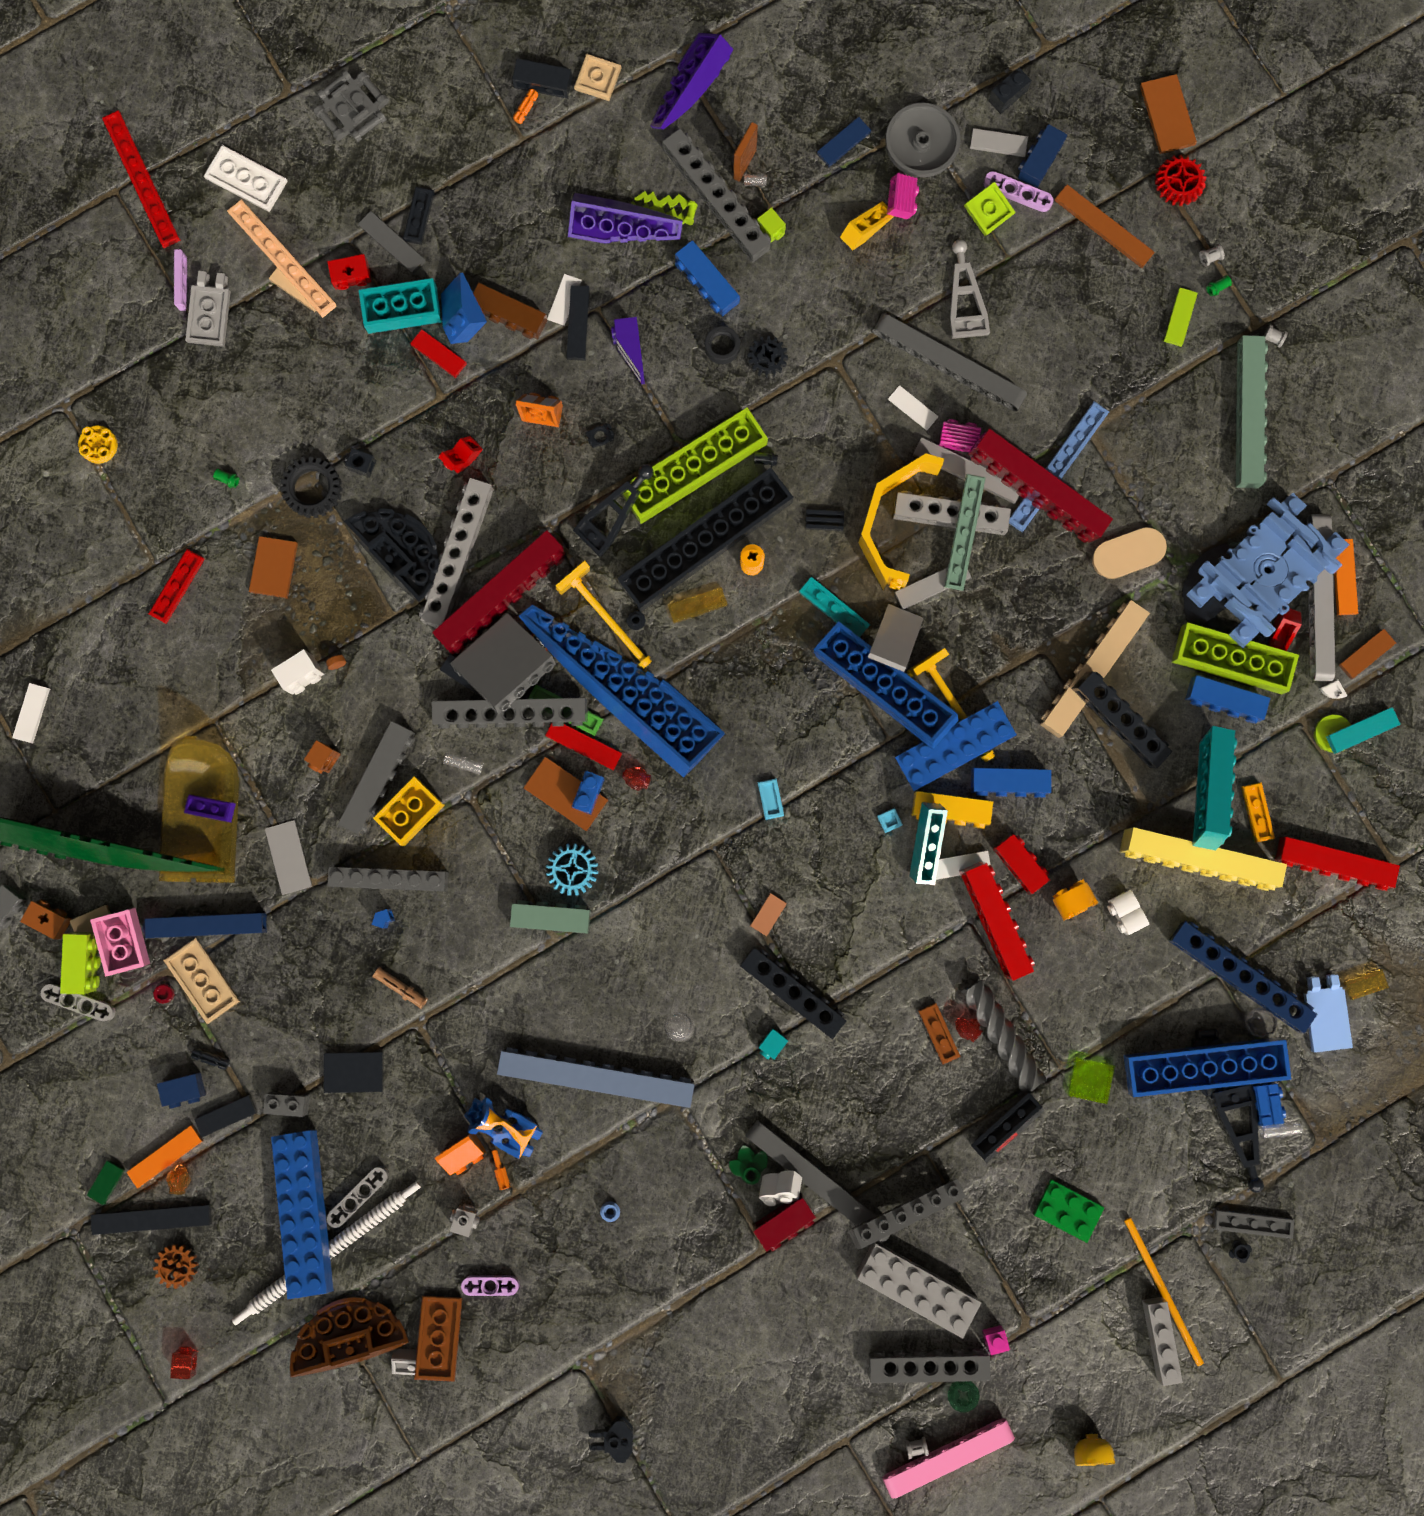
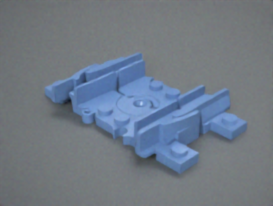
[1187,493,1350,648]

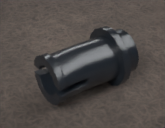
[754,451,778,467]

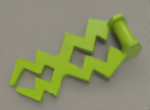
[631,191,698,225]

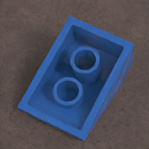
[441,273,487,344]

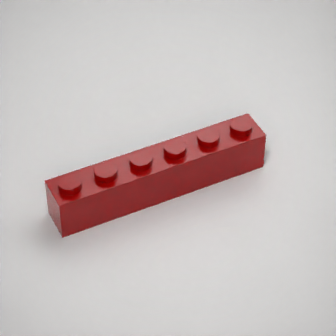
[1275,837,1400,891]

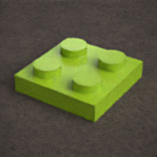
[963,182,1016,236]

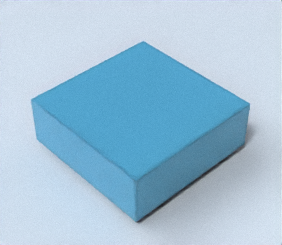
[877,808,903,833]

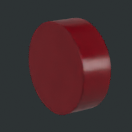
[153,984,175,1004]

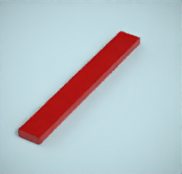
[102,110,181,248]

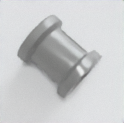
[1199,244,1225,267]
[1264,325,1288,348]
[905,1437,929,1459]

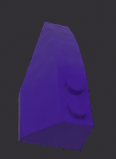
[650,33,734,130]
[568,193,683,244]

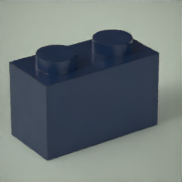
[157,1073,206,1109]

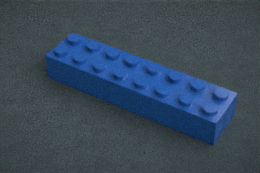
[814,621,958,749]
[1124,1037,1292,1097]
[271,1130,334,1300]

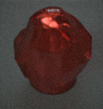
[622,767,651,791]
[955,1017,983,1043]

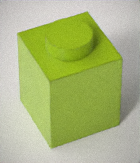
[757,208,786,242]

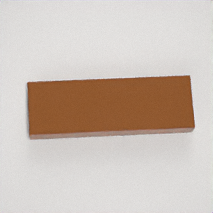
[1339,629,1396,679]
[918,1003,961,1064]

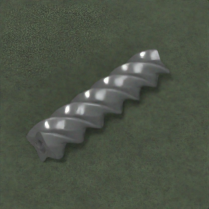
[961,979,1047,1093]

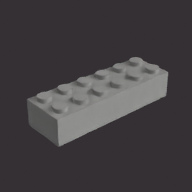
[856,1242,981,1339]

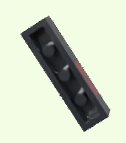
[971,1093,1045,1163]

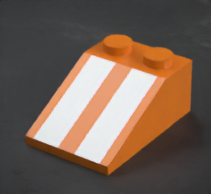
[516,393,563,427]

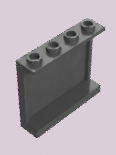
[450,613,556,715]

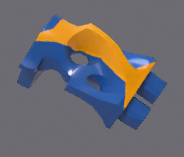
[464,1097,543,1159]

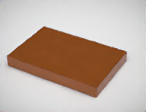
[733,122,758,182]
[249,536,298,599]

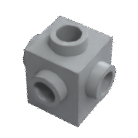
[450,1204,480,1237]

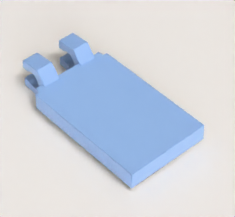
[1304,974,1353,1052]

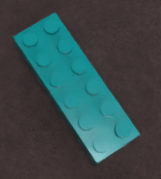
[1193,726,1237,851]

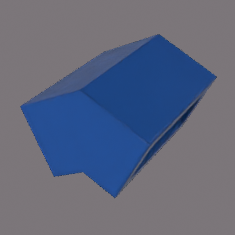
[372,909,395,928]

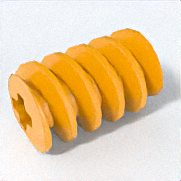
[740,544,765,575]

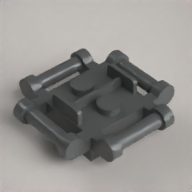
[314,70,389,143]

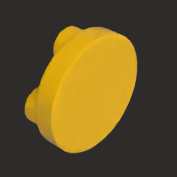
[78,425,118,464]

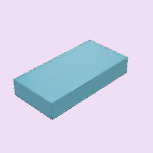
[758,779,784,820]

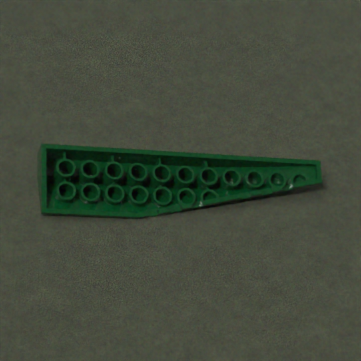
[0,817,225,872]

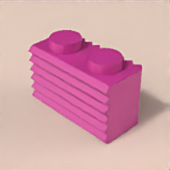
[887,173,919,219]
[939,419,981,453]

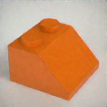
[435,1134,486,1175]

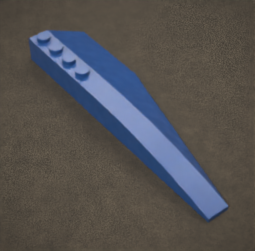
[519,605,725,778]

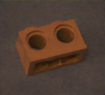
[304,740,341,774]

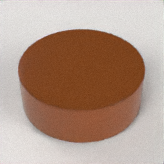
[326,655,346,670]

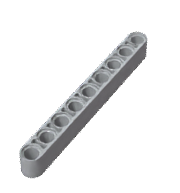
[1307,514,1335,681]

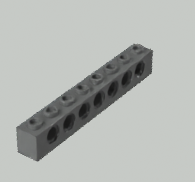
[662,129,771,263]
[432,698,588,729]

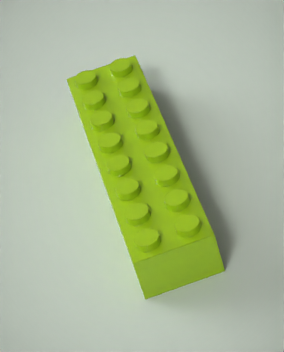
[622,407,768,524]

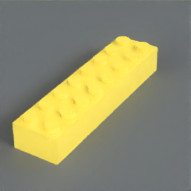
[1120,827,1287,891]

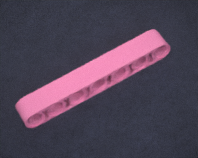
[882,1418,1015,1498]

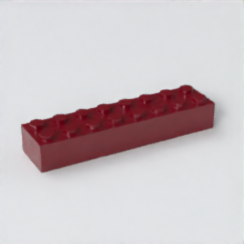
[967,428,1113,543]
[432,530,566,655]

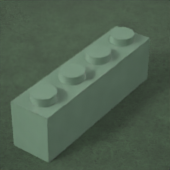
[510,900,591,933]

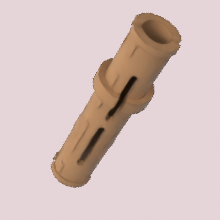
[373,967,428,1009]

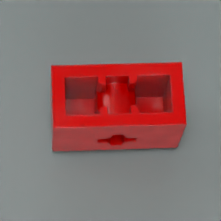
[327,254,372,290]

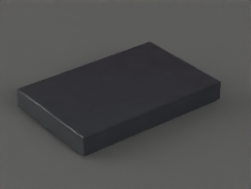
[324,1052,383,1093]

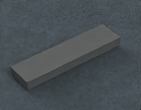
[358,211,426,274]
[1213,1209,1295,1239]

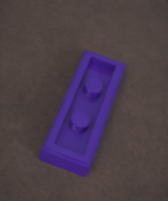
[184,794,236,823]

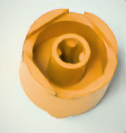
[1053,879,1098,921]

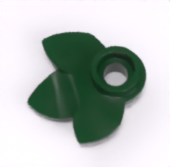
[729,1145,767,1185]

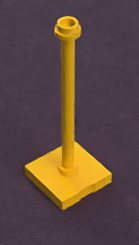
[556,561,652,669]
[906,648,995,762]

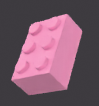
[90,908,150,977]

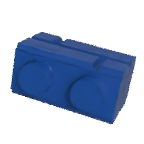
[572,771,605,815]
[1252,1082,1286,1126]

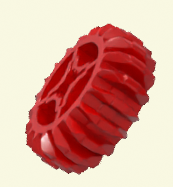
[1155,155,1206,207]

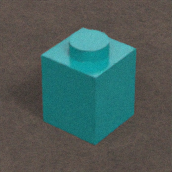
[758,1028,788,1060]

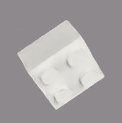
[271,649,324,695]

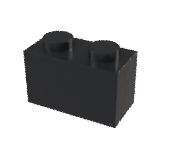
[988,67,1032,114]

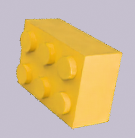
[373,777,445,846]

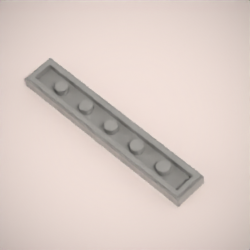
[913,437,1019,504]

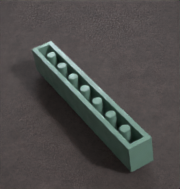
[1236,335,1268,488]

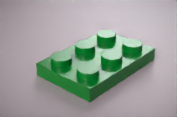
[1033,1179,1104,1243]

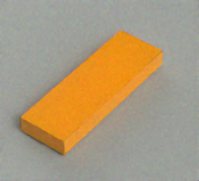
[1241,782,1275,843]

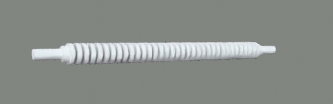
[232,1181,421,1325]

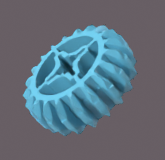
[546,843,598,896]

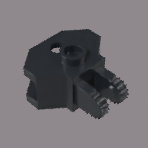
[589,1416,633,1463]

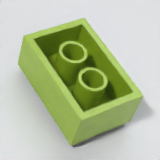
[60,932,101,994]

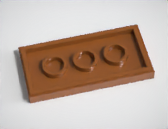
[1140,74,1197,154]
[524,757,608,832]
[414,1296,462,1382]

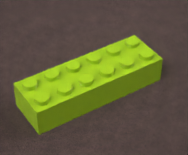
[1172,622,1299,695]

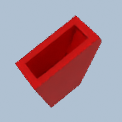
[1267,608,1302,651]

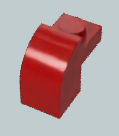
[438,436,483,473]

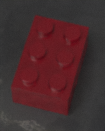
[752,1192,816,1252]

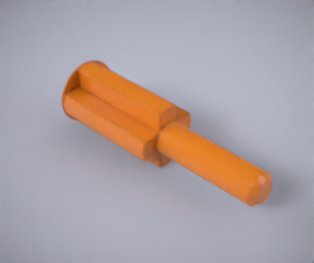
[492,1149,511,1190]

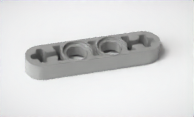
[41,984,116,1021]
[327,1166,389,1228]

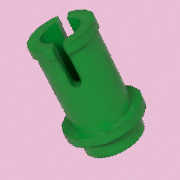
[1206,275,1232,296]
[213,468,240,488]

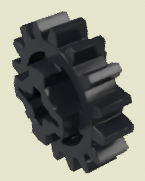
[747,336,788,378]

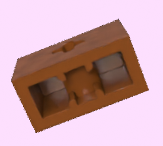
[20,899,72,939]

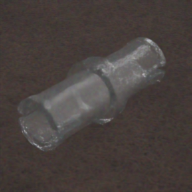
[443,752,484,775]
[1259,1122,1302,1139]

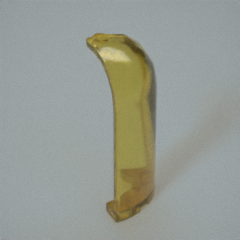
[159,736,239,883]

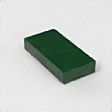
[86,1160,126,1205]

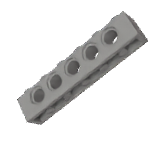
[893,491,1011,535]

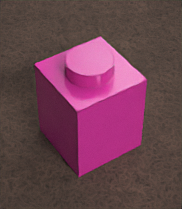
[982,1325,1010,1355]

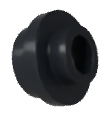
[627,611,646,630]

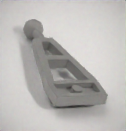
[950,239,990,339]

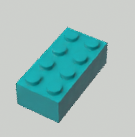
[359,278,442,334]

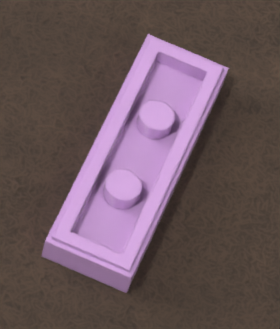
[174,249,187,311]

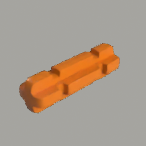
[513,89,538,124]

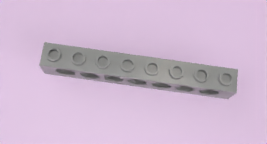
[419,478,494,628]

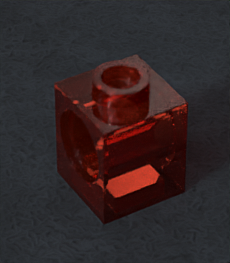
[170,1346,198,1379]

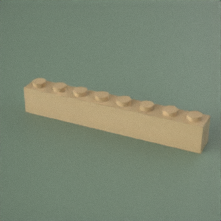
[1040,600,1150,738]

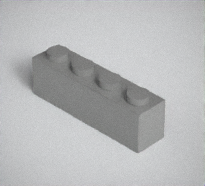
[1142,1297,1183,1386]

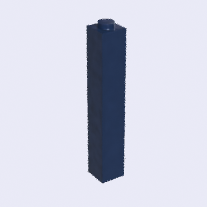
[142,913,267,938]

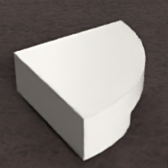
[1320,679,1347,699]

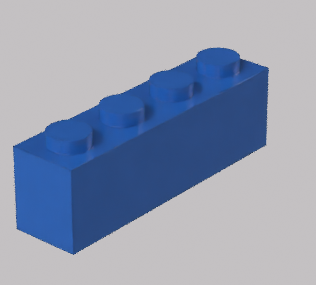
[675,240,740,317]
[1185,675,1270,724]
[971,768,1051,798]

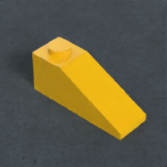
[840,201,894,250]

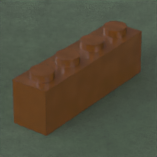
[473,283,548,340]

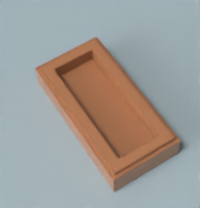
[750,893,787,936]

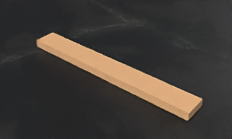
[227,199,337,318]

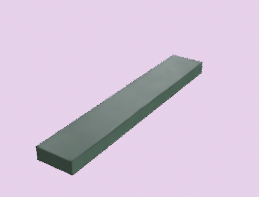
[944,474,986,591]

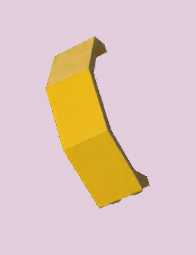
[858,453,944,591]

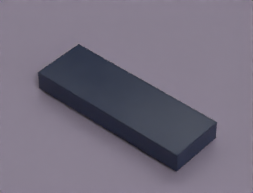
[817,117,871,167]

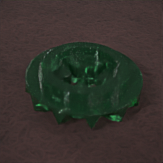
[948,1381,980,1412]

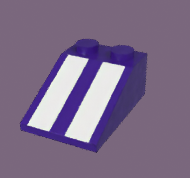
[611,317,645,384]

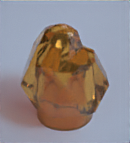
[166,1165,191,1195]

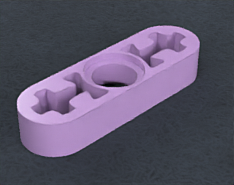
[461,1275,520,1296]

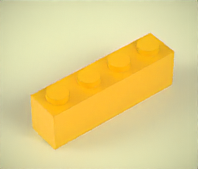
[912,791,993,829]

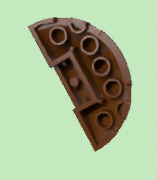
[290,1297,409,1377]

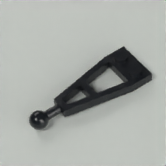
[573,464,654,556]
[1212,1084,1264,1193]

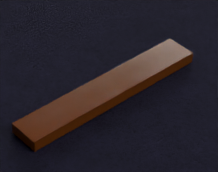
[1055,185,1155,268]

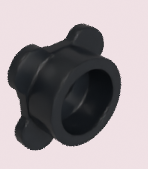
[1228,1240,1252,1263]

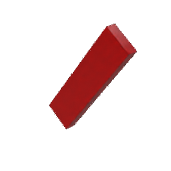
[148,549,205,624]
[545,724,622,771]

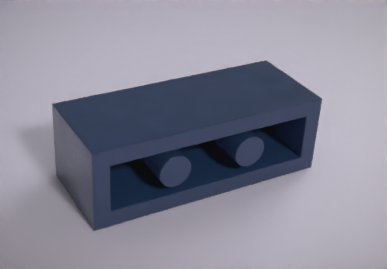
[1018,124,1068,188]

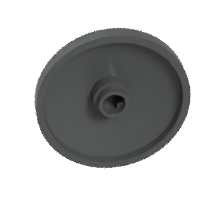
[885,103,960,177]

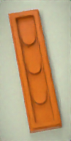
[1334,539,1358,615]
[126,1125,204,1188]

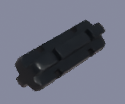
[191,1048,230,1070]

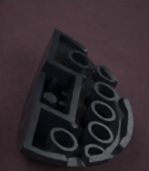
[344,509,439,602]
[1182,542,1271,626]

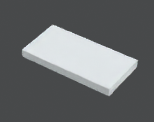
[204,145,288,212]

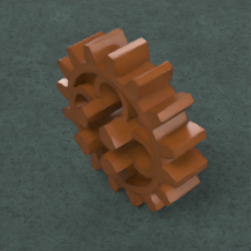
[153,1244,199,1289]

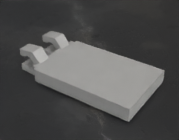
[185,271,231,347]

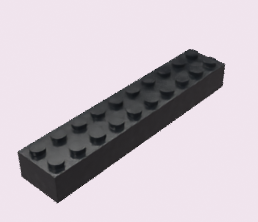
[617,468,794,612]

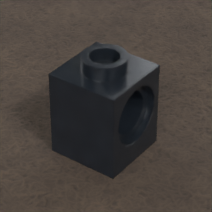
[345,448,377,478]

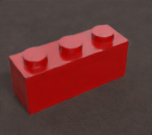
[993,834,1050,895]

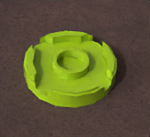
[1314,715,1351,753]

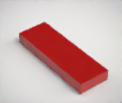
[410,329,467,379]

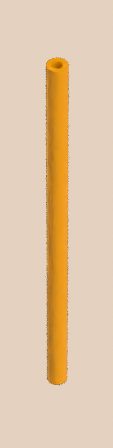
[1124,1217,1204,1366]

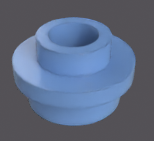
[600,1201,620,1222]

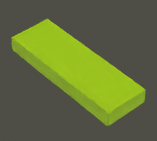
[1163,288,1198,347]

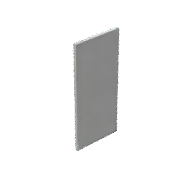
[265,820,312,895]

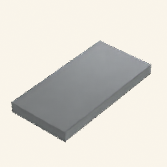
[868,604,923,672]

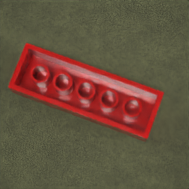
[959,862,1035,981]

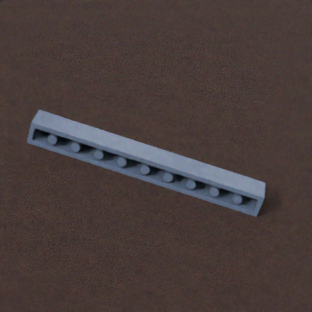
[497,1047,694,1108]

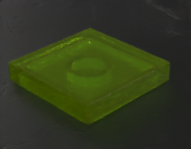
[1068,1057,1115,1104]

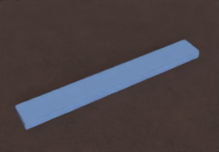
[1009,401,1109,532]

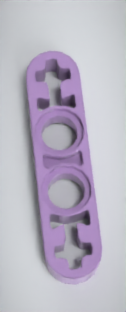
[983,172,1053,212]

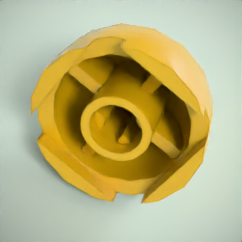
[1074,1434,1115,1466]

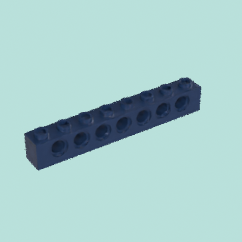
[1169,921,1318,1034]

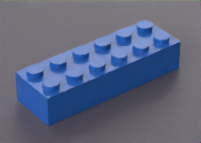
[895,701,1017,791]

